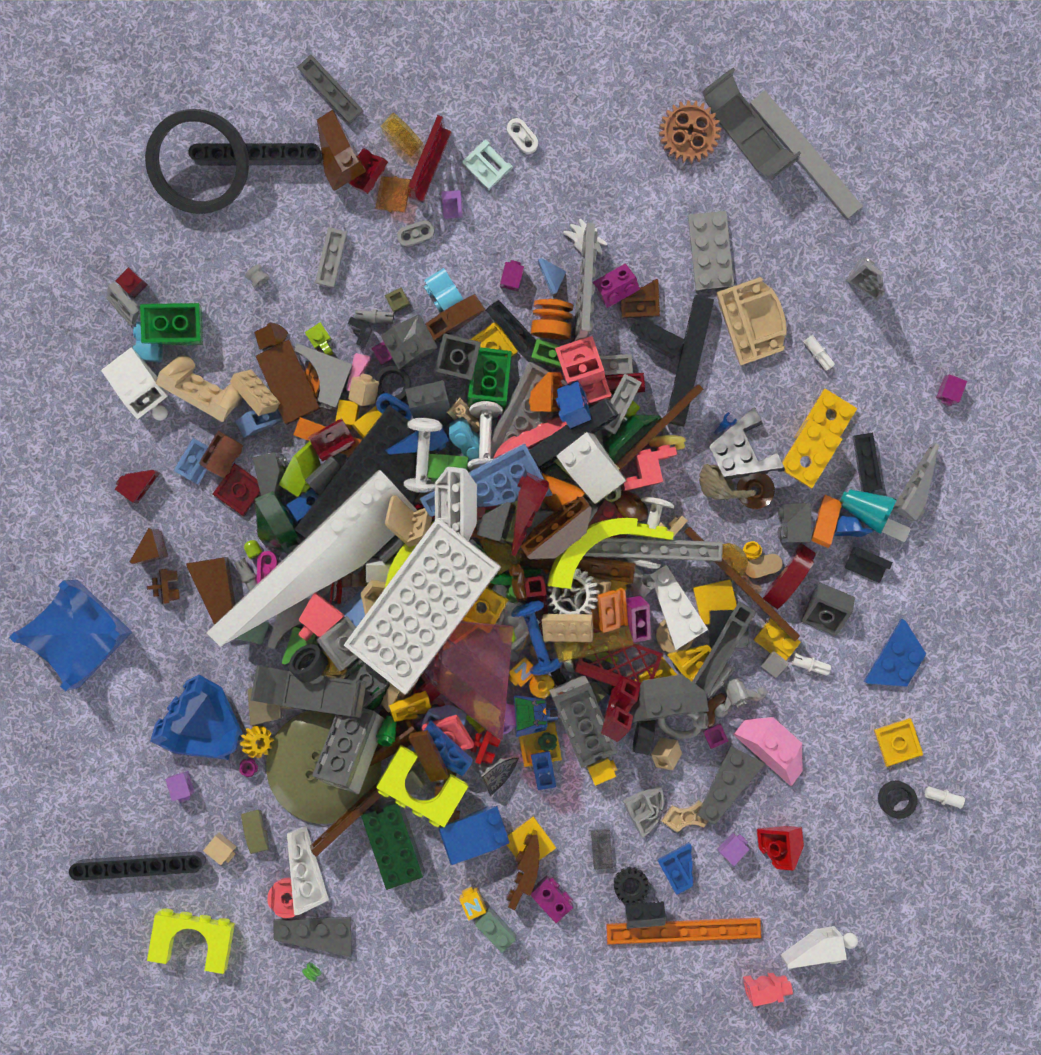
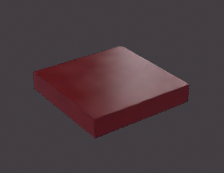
[212,463,260,516]

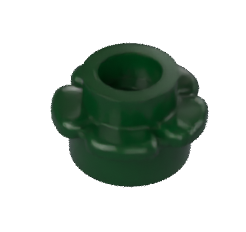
[538,732,557,751]

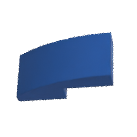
[531,751,556,790]

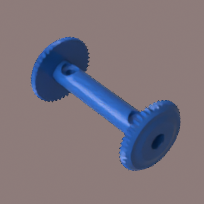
[511,601,563,675]

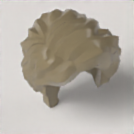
[699,464,756,500]

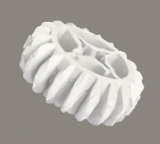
[547,569,599,615]

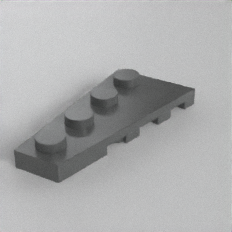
[697,746,766,824]
[273,917,352,957]

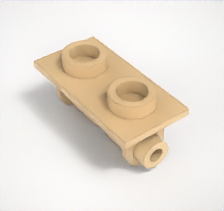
[447,398,480,432]

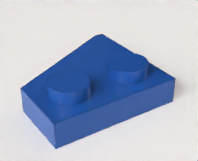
[657,842,693,895]

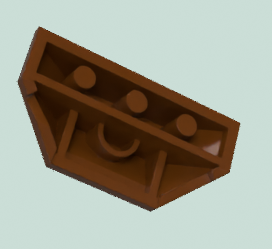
[520,496,592,559]

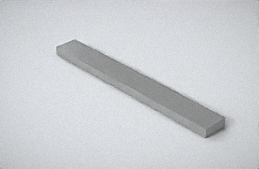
[750,91,863,220]
[584,538,723,561]

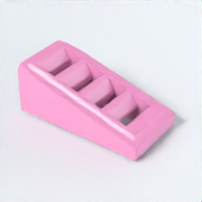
[346,353,372,393]

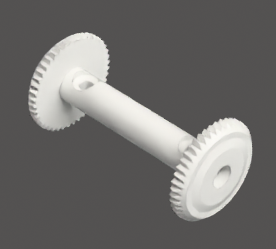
[468,401,503,471]
[404,418,442,493]
[627,497,674,569]

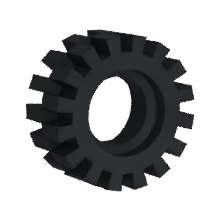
[613,867,649,905]

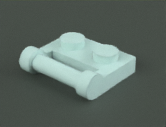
[462,140,513,191]

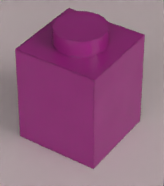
[500,260,524,292]
[936,374,967,406]

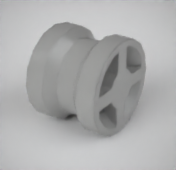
[245,264,269,288]

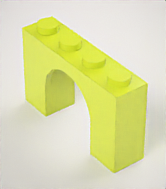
[376,745,468,827]
[147,908,235,974]

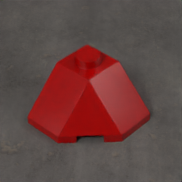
[757,826,804,871]

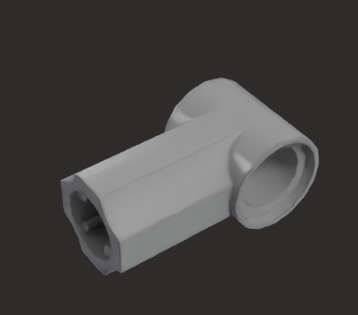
[627,561,655,598]

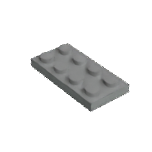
[688,211,734,291]

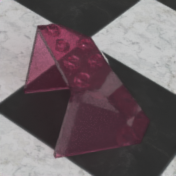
[433,621,513,740]

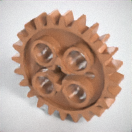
[659,100,721,164]

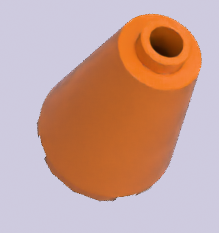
[542,473,585,511]

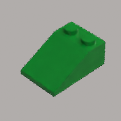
[140,303,203,346]
[467,347,512,412]

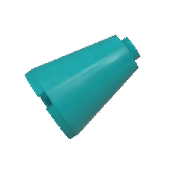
[840,489,897,534]

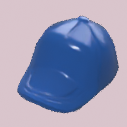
[834,516,874,537]

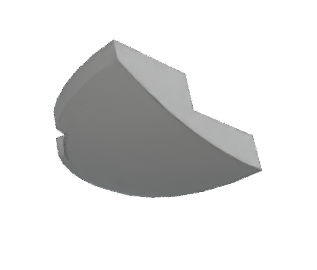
[623,786,664,838]

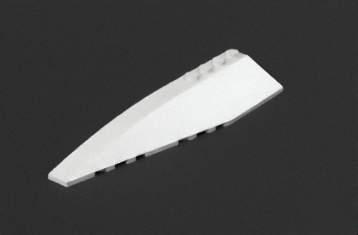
[206,470,417,647]

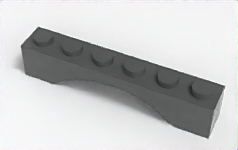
[692,602,757,696]

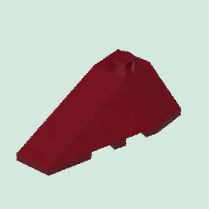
[512,472,549,556]

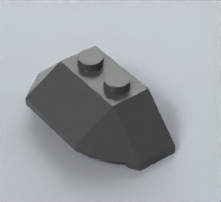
[630,674,709,723]

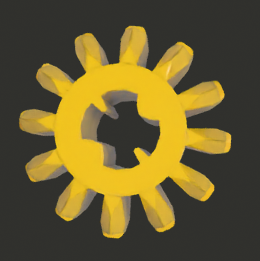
[240,725,274,758]

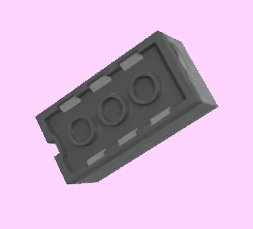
[549,675,617,768]
[312,708,385,794]

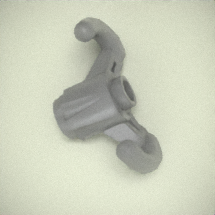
[714,678,768,717]

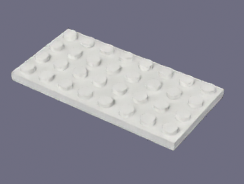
[344,518,501,694]

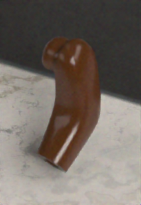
[509,564,527,602]
[703,693,726,728]

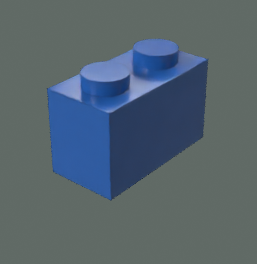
[556,381,591,428]

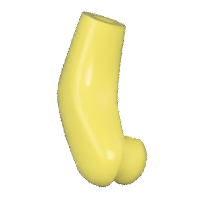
[649,435,686,450]

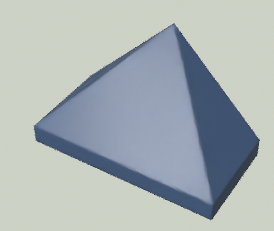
[538,258,566,298]

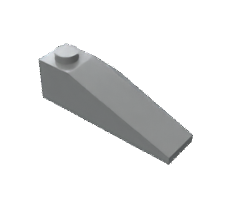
[846,258,884,300]
[892,443,939,521]

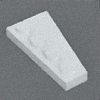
[650,565,708,651]

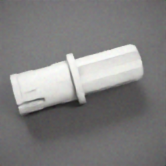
[803,335,835,371]
[791,653,831,676]
[925,786,965,809]

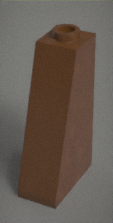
[186,557,236,625]

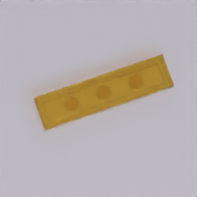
[554,626,634,663]

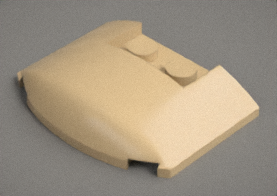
[716,277,787,366]

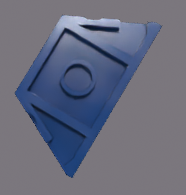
[863,619,926,687]

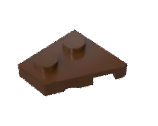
[620,279,660,318]

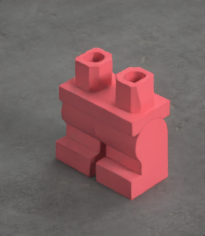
[743,973,793,1007]

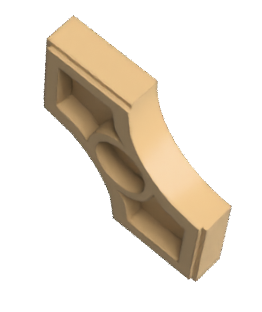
[661,800,709,833]

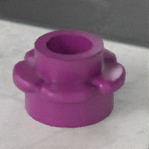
[239,758,258,777]

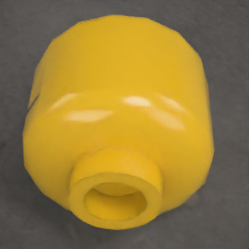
[529,674,554,698]

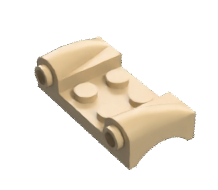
[156,355,243,422]

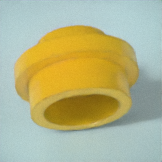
[743,541,762,560]

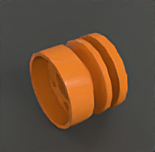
[531,299,573,340]

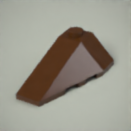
[317,110,366,191]
[369,708,420,767]

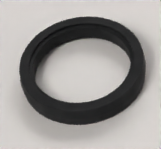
[145,109,249,214]

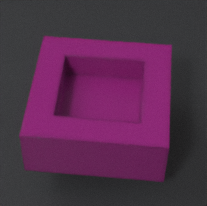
[372,341,393,366]
[703,723,729,749]

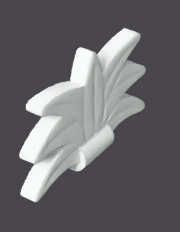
[563,219,607,263]

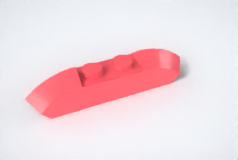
[494,416,567,459]

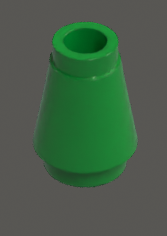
[376,716,397,747]

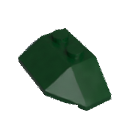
[603,415,662,464]

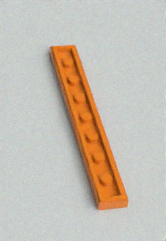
[606,917,761,945]

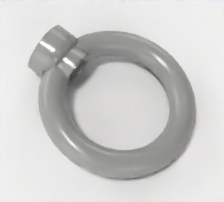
[657,713,708,739]

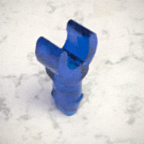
[714,412,737,436]

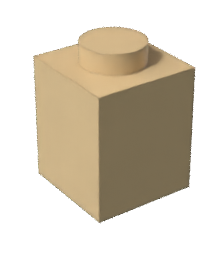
[349,374,379,406]
[203,833,237,865]

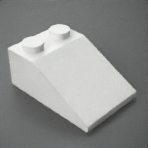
[557,432,626,504]

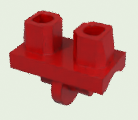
[470,728,502,764]

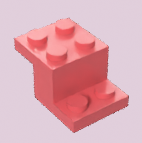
[555,336,612,406]
[621,445,677,492]

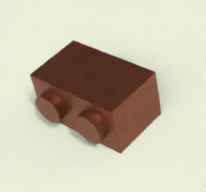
[199,431,244,478]

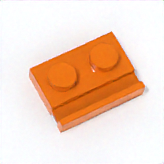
[597,588,628,633]

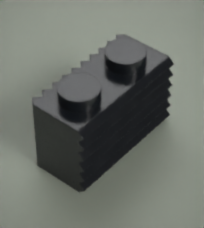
[625,901,666,929]

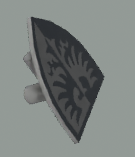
[479,757,519,796]

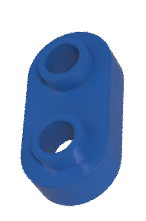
[376,393,412,421]

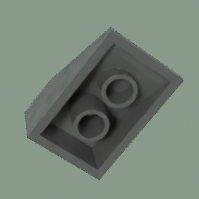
[252,452,288,501]

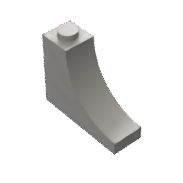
[294,343,352,410]
[268,597,311,649]

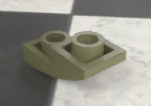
[241,809,269,854]

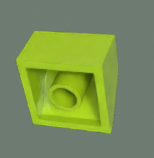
[279,441,321,497]

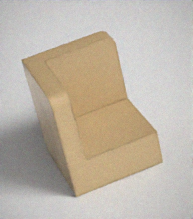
[651,738,682,770]

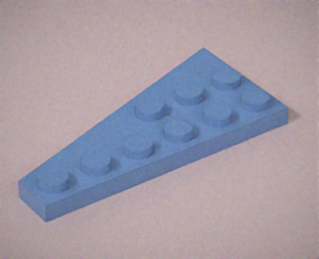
[420,443,552,516]

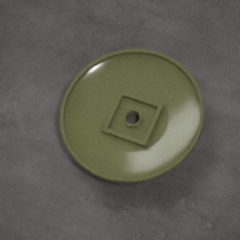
[266,711,381,824]

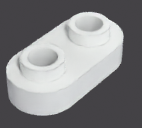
[507,118,538,154]

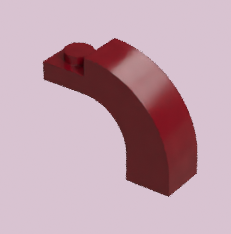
[763,543,816,610]
[525,576,548,636]

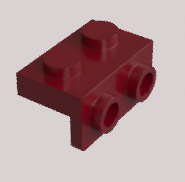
[348,148,388,194]
[308,418,356,462]

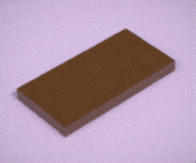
[255,339,321,425]

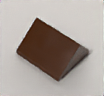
[129,528,169,564]

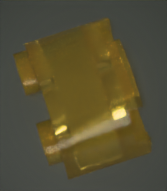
[722,543,748,576]

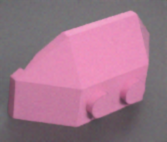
[733,717,803,786]

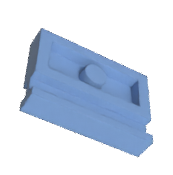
[173,438,209,484]

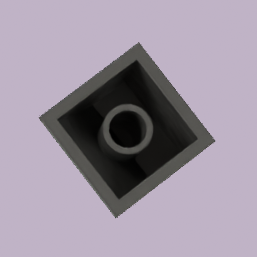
[405,380,454,426]

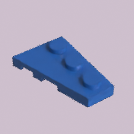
[412,720,473,776]

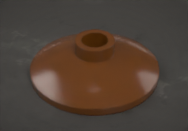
[736,473,775,509]
[614,491,648,522]

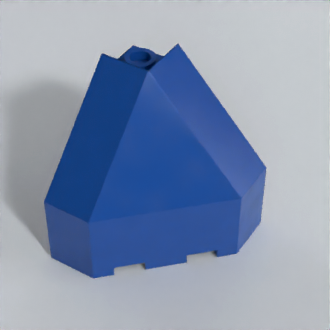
[150,675,243,760]

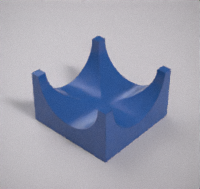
[9,580,132,692]

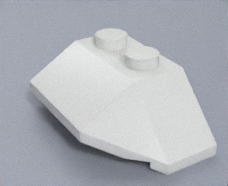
[435,467,477,541]

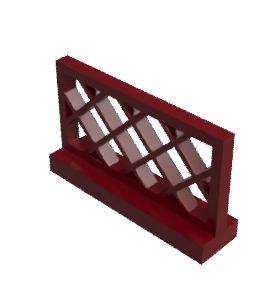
[405,115,452,203]
[574,628,663,686]

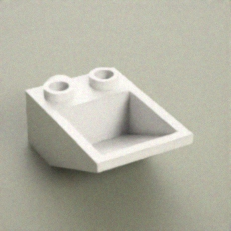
[101,347,169,421]
[781,926,858,969]

